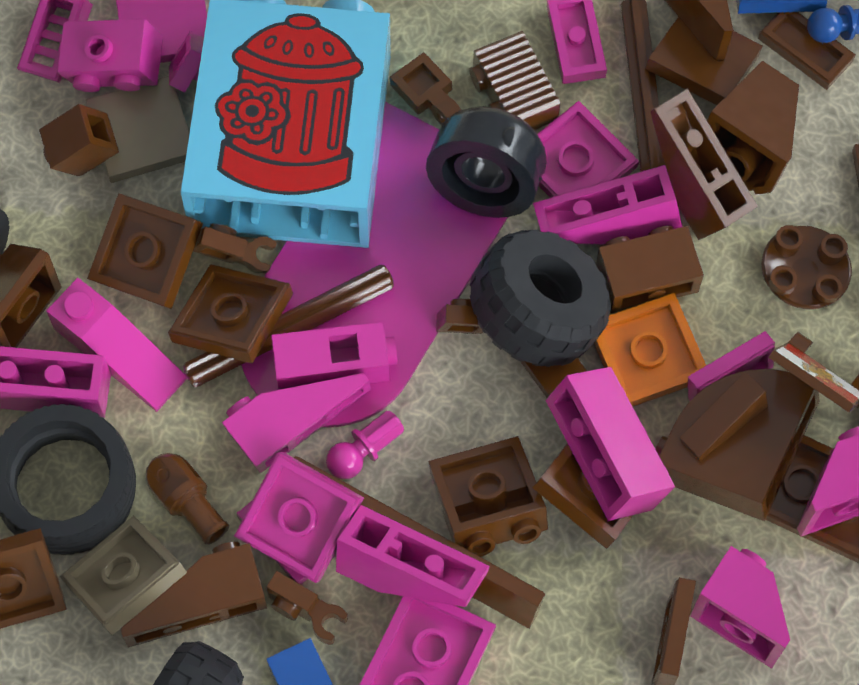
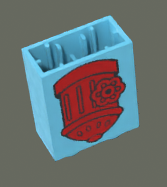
[181,0,391,248]

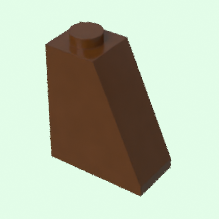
[707,61,799,194]

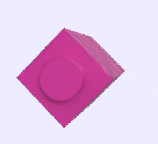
[272,322,398,390]

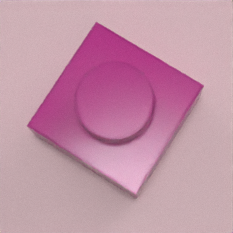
[169,31,204,93]

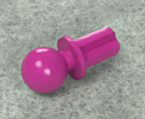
[326,411,404,479]

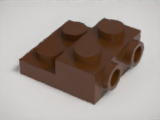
[428,436,548,557]

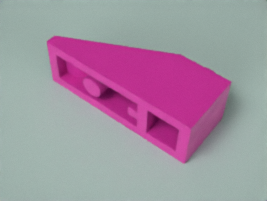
[533,165,682,244]
[46,277,187,412]
[222,373,371,473]
[336,505,489,607]

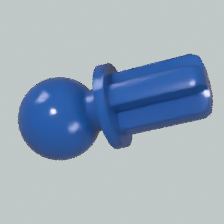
[807,5,859,43]

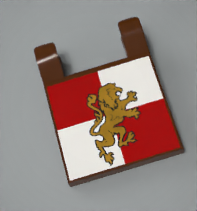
[768,332,859,412]

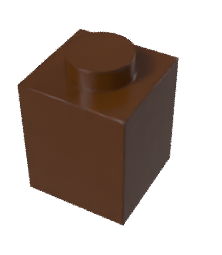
[39,104,119,176]

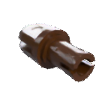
[146,453,230,545]

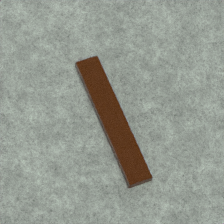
[294,456,545,629]

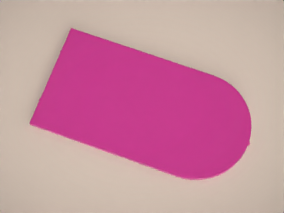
[241,102,508,427]

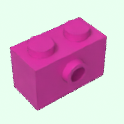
[57,19,163,92]

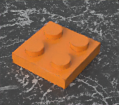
[594,293,706,407]

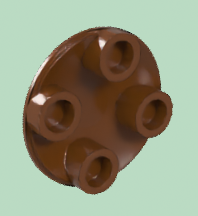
[761,225,852,309]

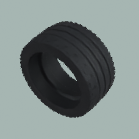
[0,404,136,555]

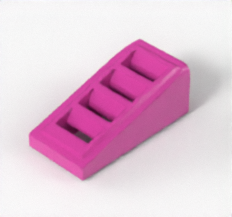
[17,0,93,83]

